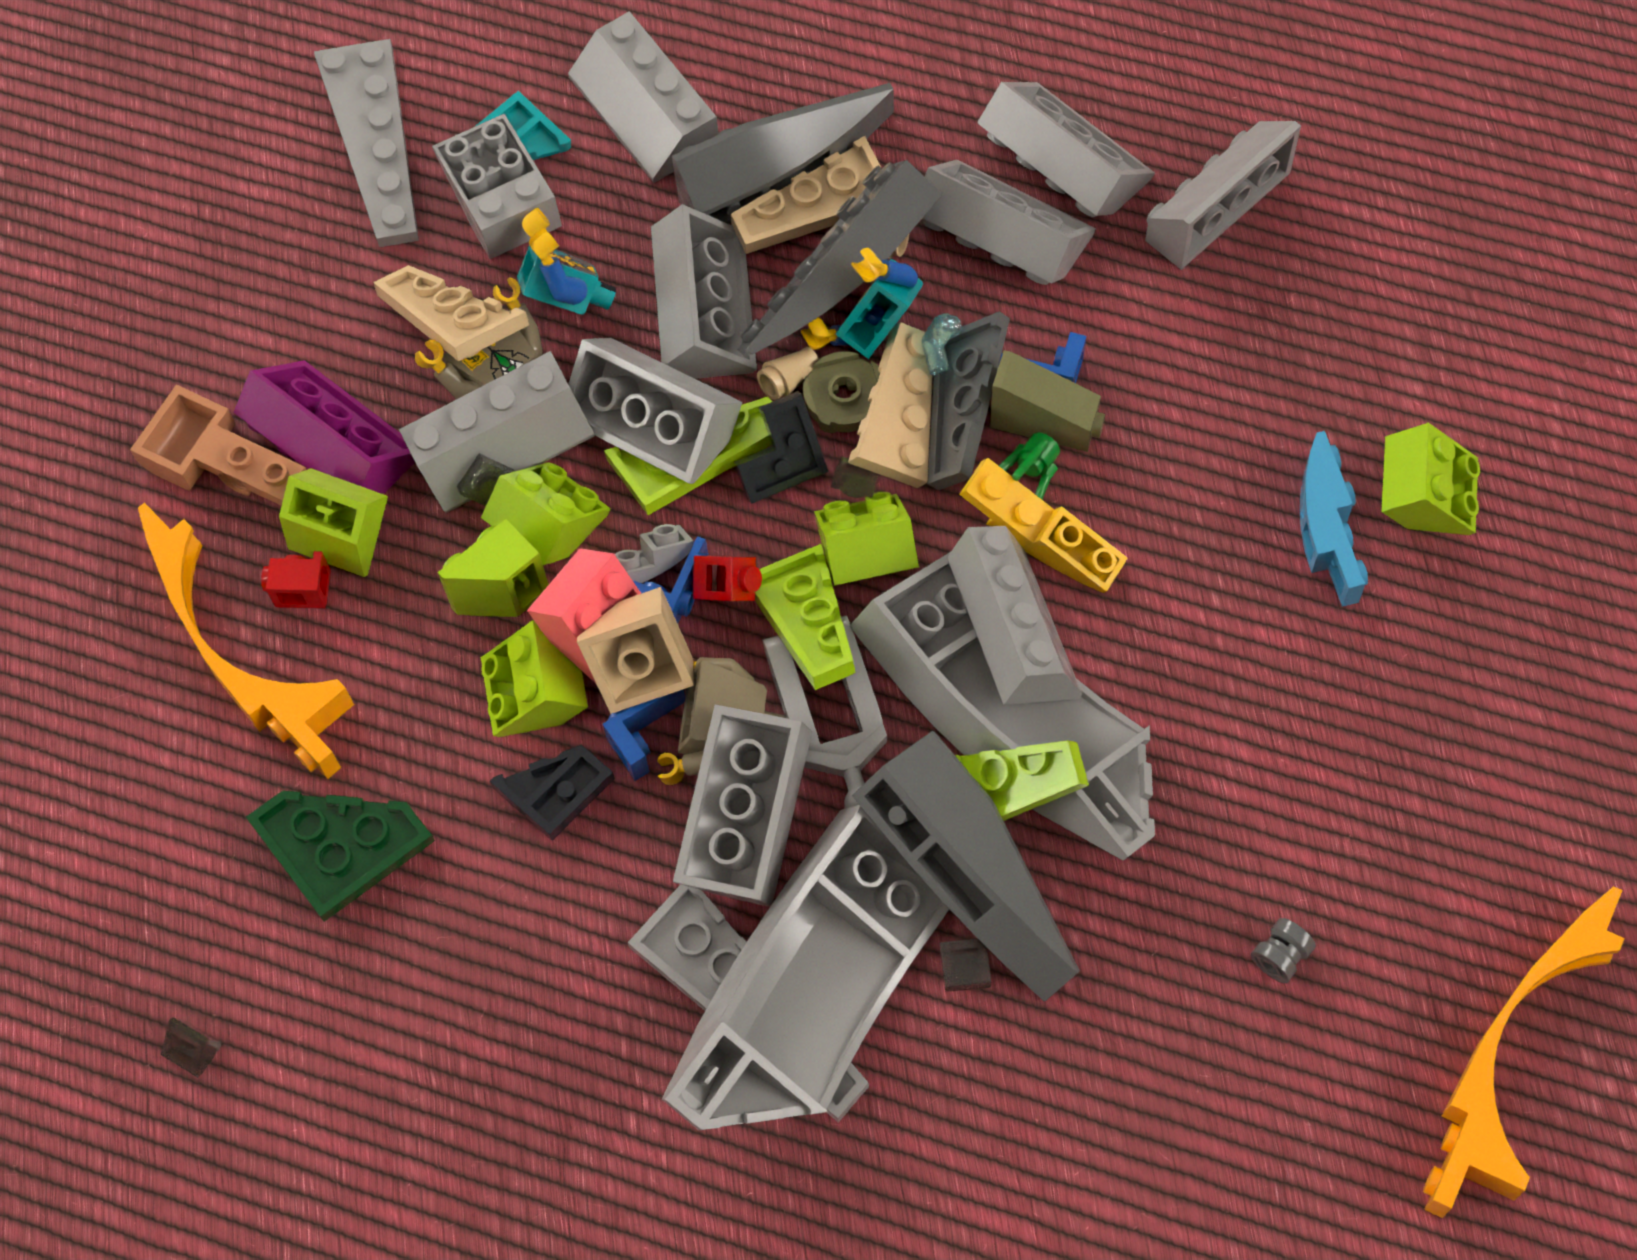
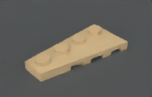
[731,136,882,254]
[373,265,529,361]
[848,322,934,488]

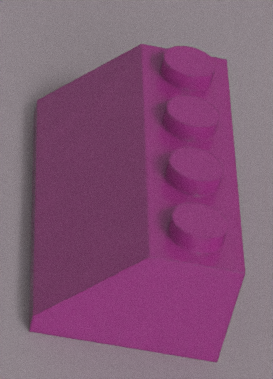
[233,360,415,494]

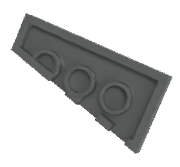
[927,311,1010,490]

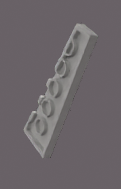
[314,39,419,247]
[628,885,869,1123]

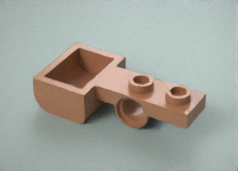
[130,384,307,506]

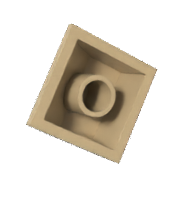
[577,587,694,714]

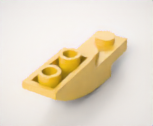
[959,458,1128,593]

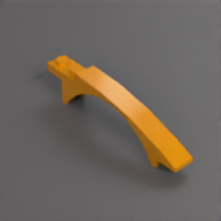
[138,502,354,779]
[1423,886,1625,1218]

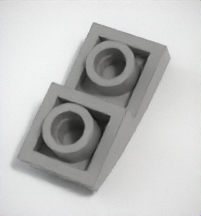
[615,524,694,583]

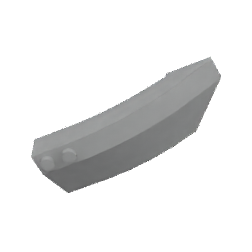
[849,552,1155,861]
[662,805,949,1130]

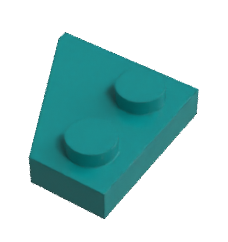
[476,91,571,160]

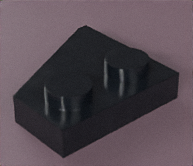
[490,745,615,841]

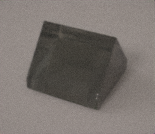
[161,1017,223,1078]

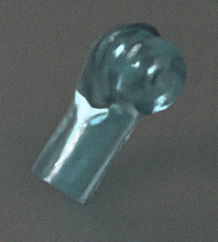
[921,313,962,375]

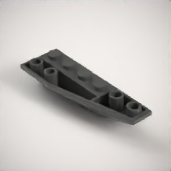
[672,83,894,224]
[737,160,942,355]
[852,731,1080,1002]

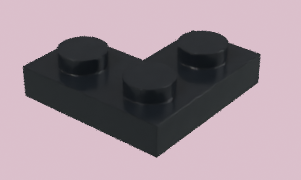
[734,391,829,504]

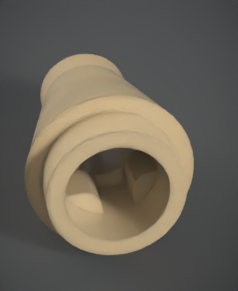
[757,347,819,400]

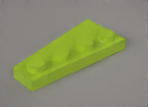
[604,396,772,515]
[755,544,856,690]
[955,740,1089,821]

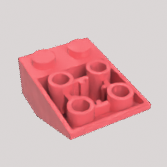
[527,549,641,683]

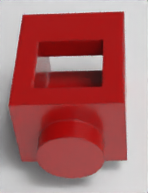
[261,551,331,609]
[693,555,762,601]

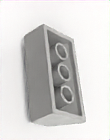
[568,11,718,183]
[977,82,1155,217]
[1145,121,1301,270]
[921,160,1096,285]
[651,204,757,379]
[568,338,742,484]
[399,351,595,513]
[947,526,1083,705]
[673,704,812,907]

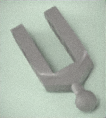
[762,616,887,809]

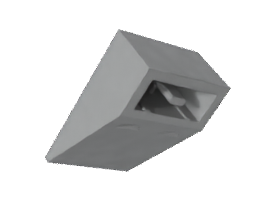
[432,114,562,259]

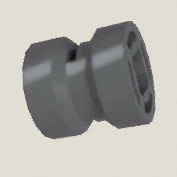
[1251,918,1316,984]

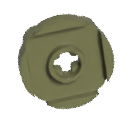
[803,351,880,433]

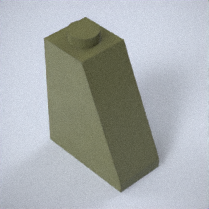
[990,350,1106,452]

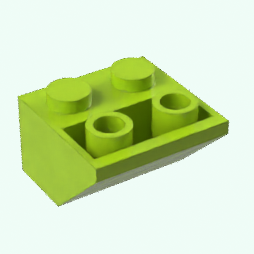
[1382,423,1480,535]
[481,462,611,565]
[279,468,388,577]
[814,492,919,585]
[438,519,549,617]
[481,620,588,737]

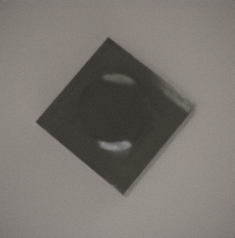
[457,453,515,506]
[831,456,881,498]
[940,938,991,992]

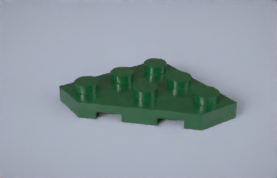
[246,790,435,922]

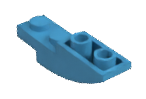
[1300,431,1368,607]

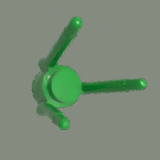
[998,432,1060,500]

